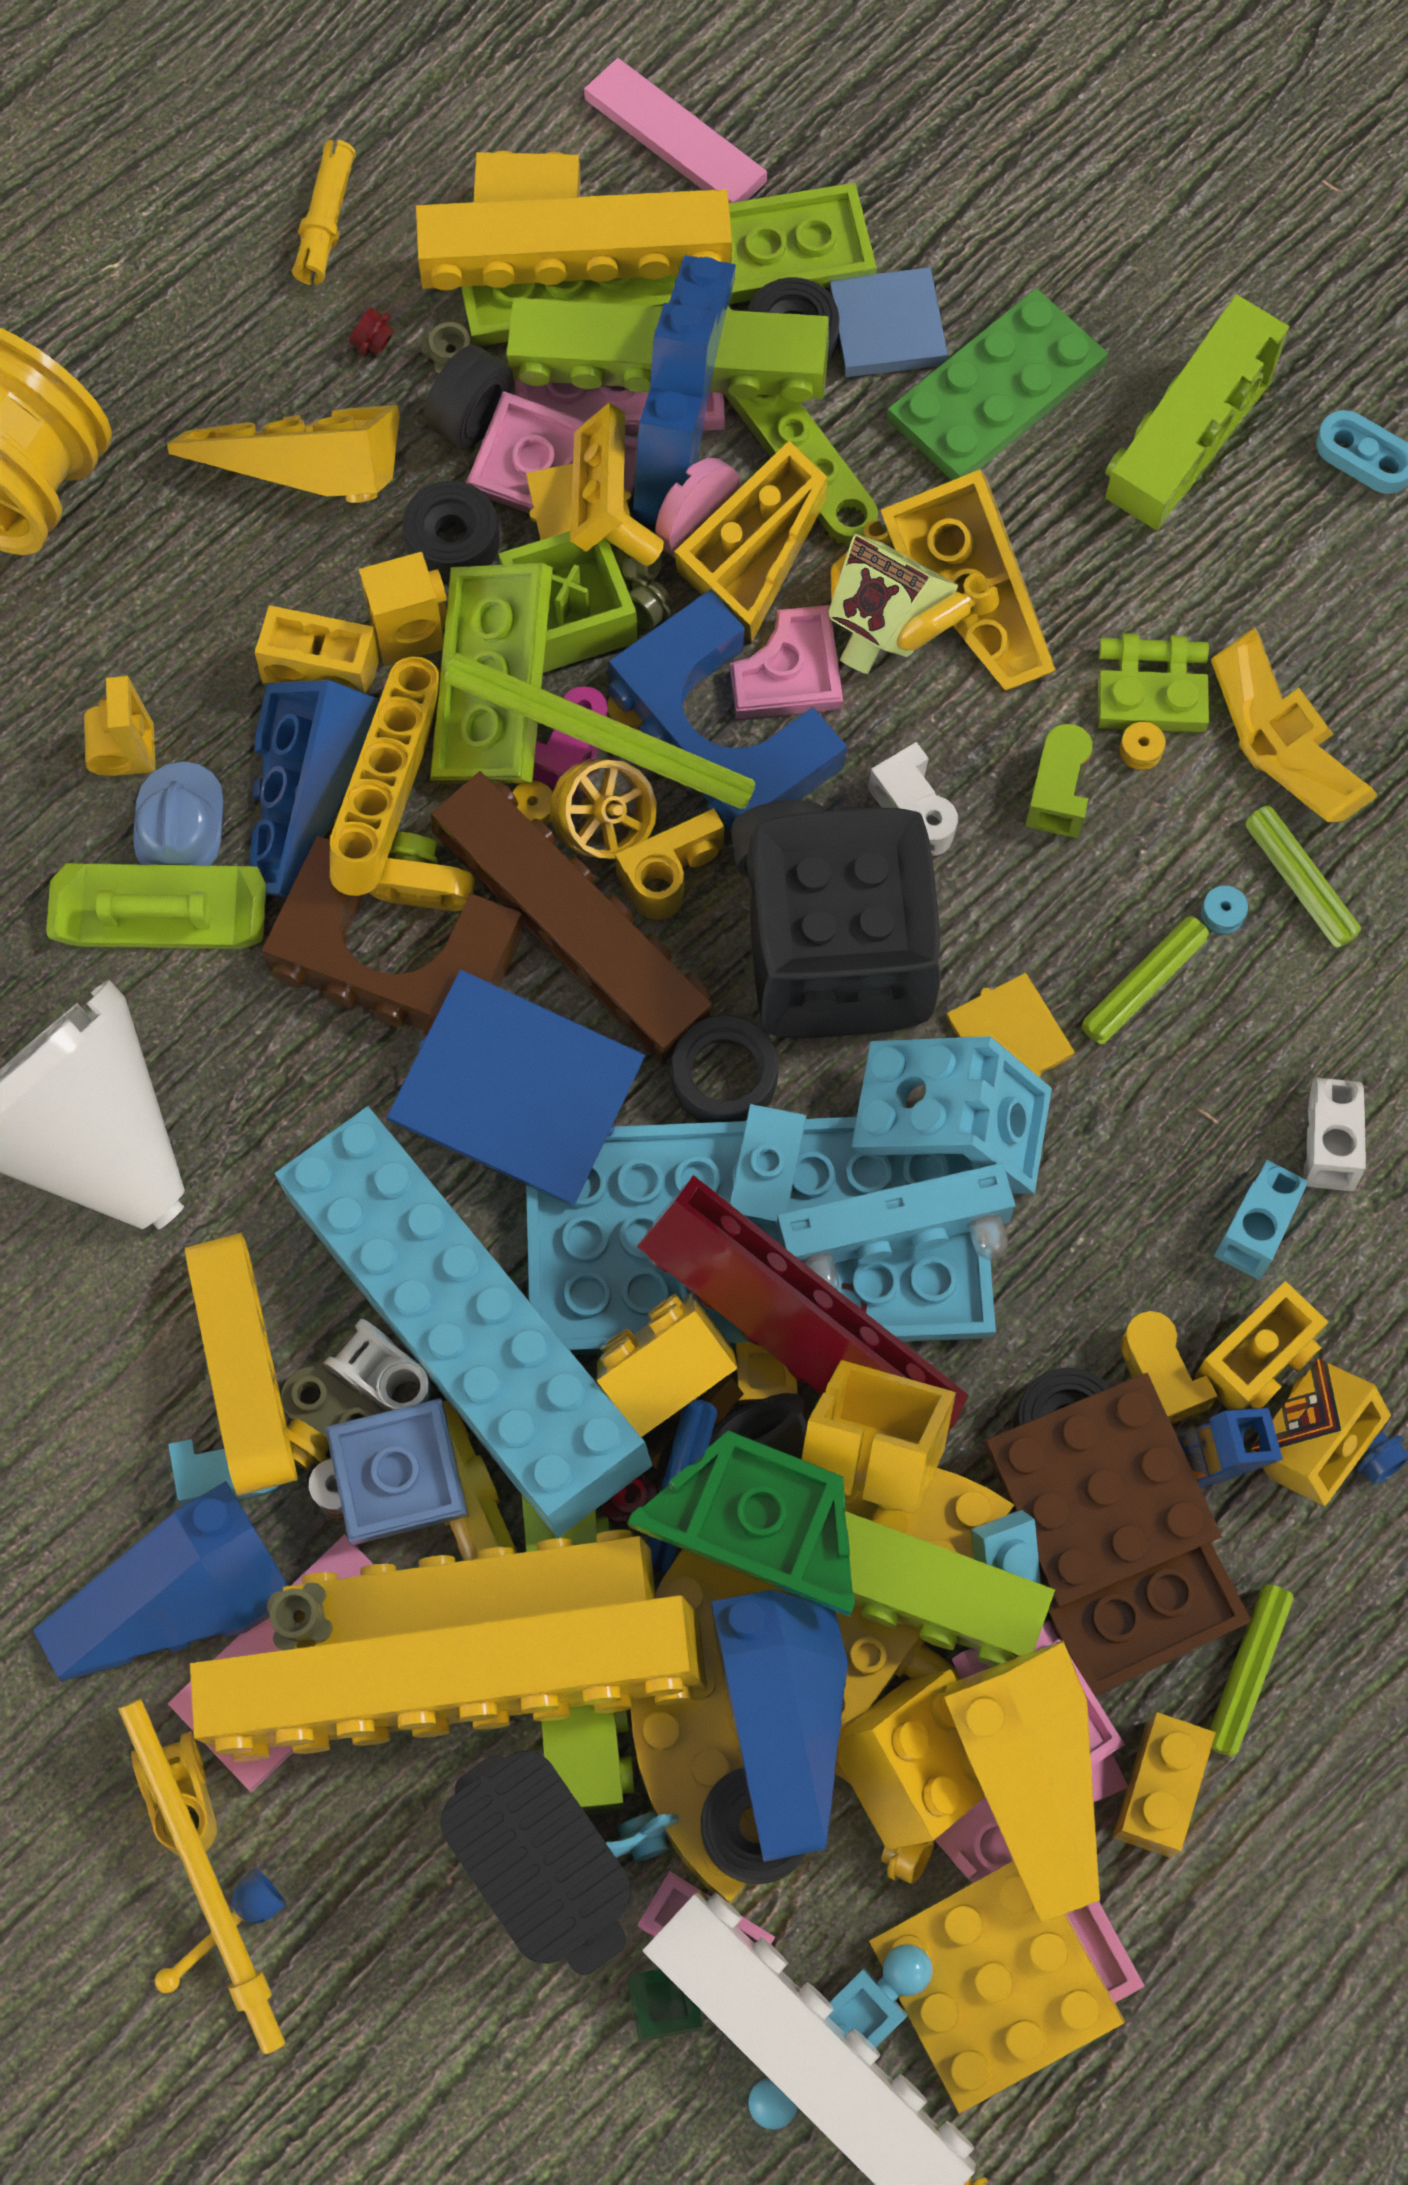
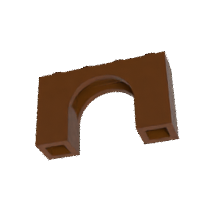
[262,836,524,1036]

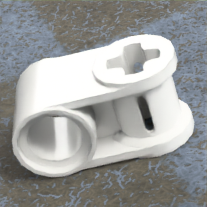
[323,1319,436,1412]

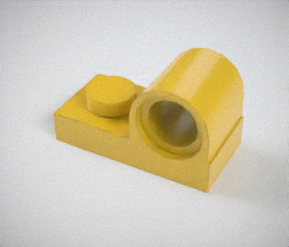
[84,675,156,776]
[615,809,724,920]

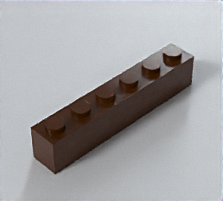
[431,771,712,1064]

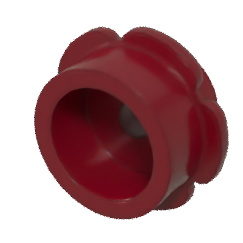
[349,307,395,357]
[603,1473,659,1525]

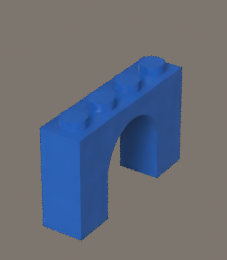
[607,589,847,832]

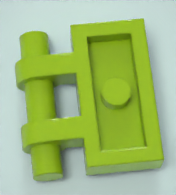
[1098,633,1209,733]

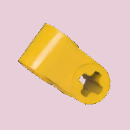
[131,1731,217,1856]

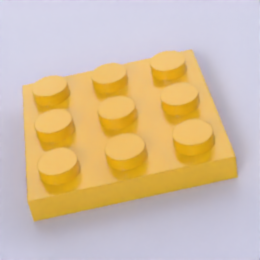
[869,1861,1125,2114]

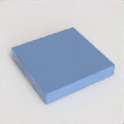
[829,267,948,378]
[325,1398,469,1546]

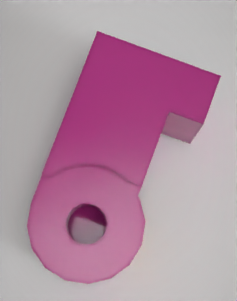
[532,686,607,800]

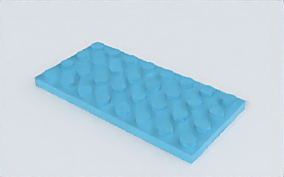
[526,1117,996,1355]

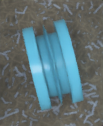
[1201,886,1248,935]

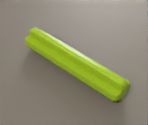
[1245,805,1361,948]
[1081,916,1209,1045]
[1210,1584,1294,1757]

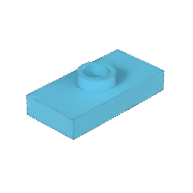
[730,1104,806,1227]

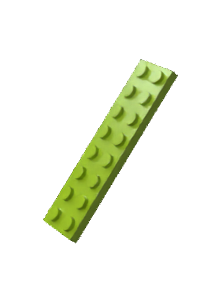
[461,183,877,346]

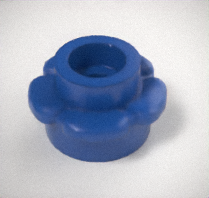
[1356,1432,1408,1486]

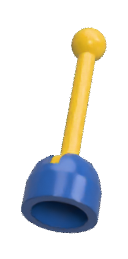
[155,1868,287,1994]

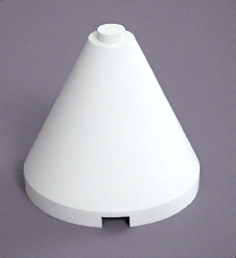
[0,980,185,1230]

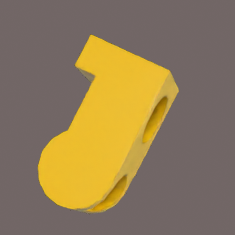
[1121,1311,1217,1425]

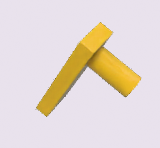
[570,402,664,566]

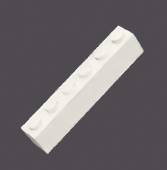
[642,1891,976,2185]

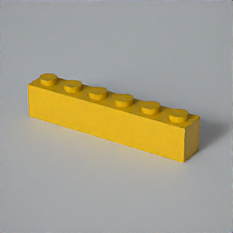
[416,189,732,291]
[283,1530,656,1649]

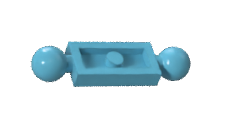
[748,1944,933,2130]

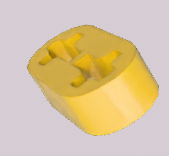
[369,858,476,911]

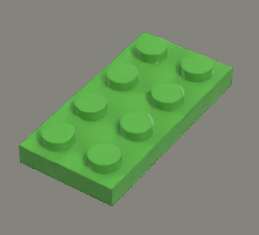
[887,288,1109,480]

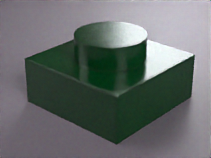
[627,1969,703,2042]

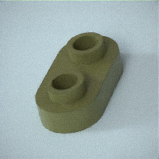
[281,1367,384,1437]

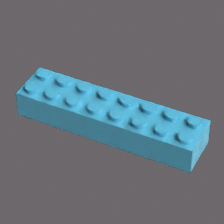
[274,1106,652,1539]

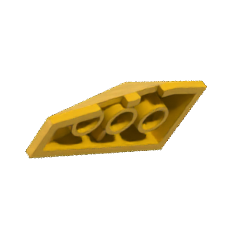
[167,405,400,503]
[880,469,1056,691]
[944,1640,1100,1923]

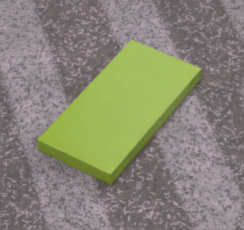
[430,563,553,784]

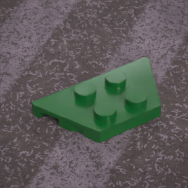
[628,1431,855,1617]

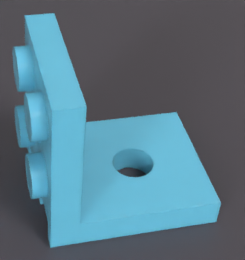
[851,1036,1052,1194]

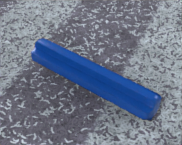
[647,1399,717,1572]

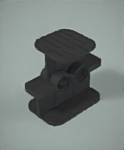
[440,1751,631,1975]

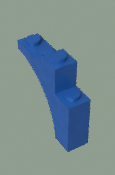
[633,255,736,526]

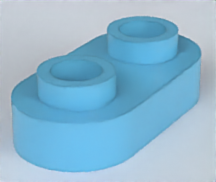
[1316,410,1408,494]

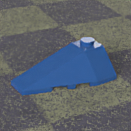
[250,680,380,897]
[33,1481,289,1681]
[711,1590,848,1862]

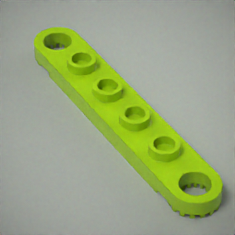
[723,306,878,546]

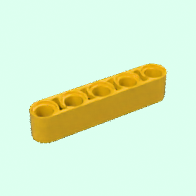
[330,656,439,896]
[185,1232,297,1496]

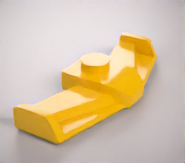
[1210,627,1377,822]

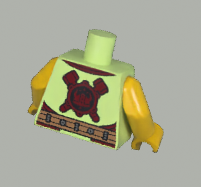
[829,520,999,674]

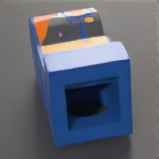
[1177,1408,1283,1487]

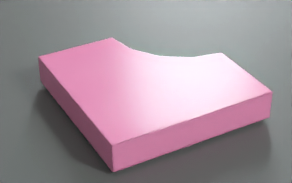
[730,605,843,720]

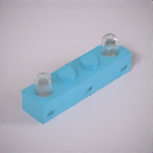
[776,1163,1015,1289]

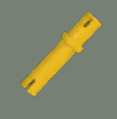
[292,140,356,285]

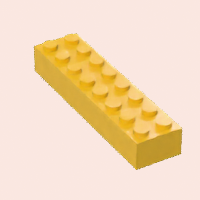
[190,1595,707,1762]

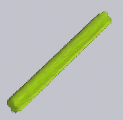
[444,653,755,809]

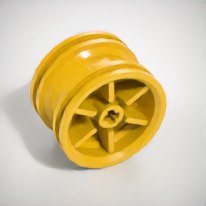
[0,328,112,555]

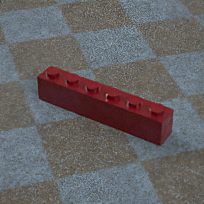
[637,1175,969,1432]

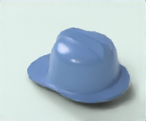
[133,761,224,866]

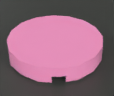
[655,458,740,558]

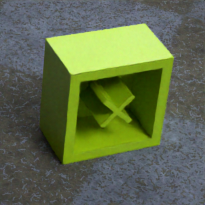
[498,531,637,673]

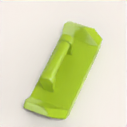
[46,863,266,949]

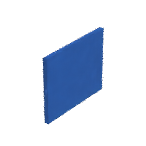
[387,969,645,1207]

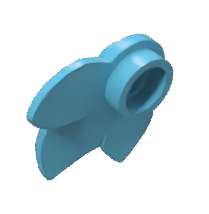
[606,1811,680,1862]

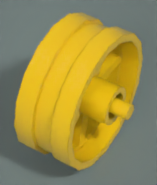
[550,759,657,859]

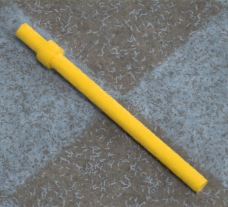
[118,1698,285,2054]

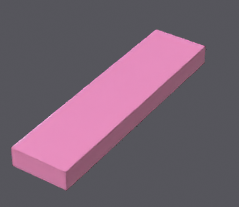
[584,58,767,203]

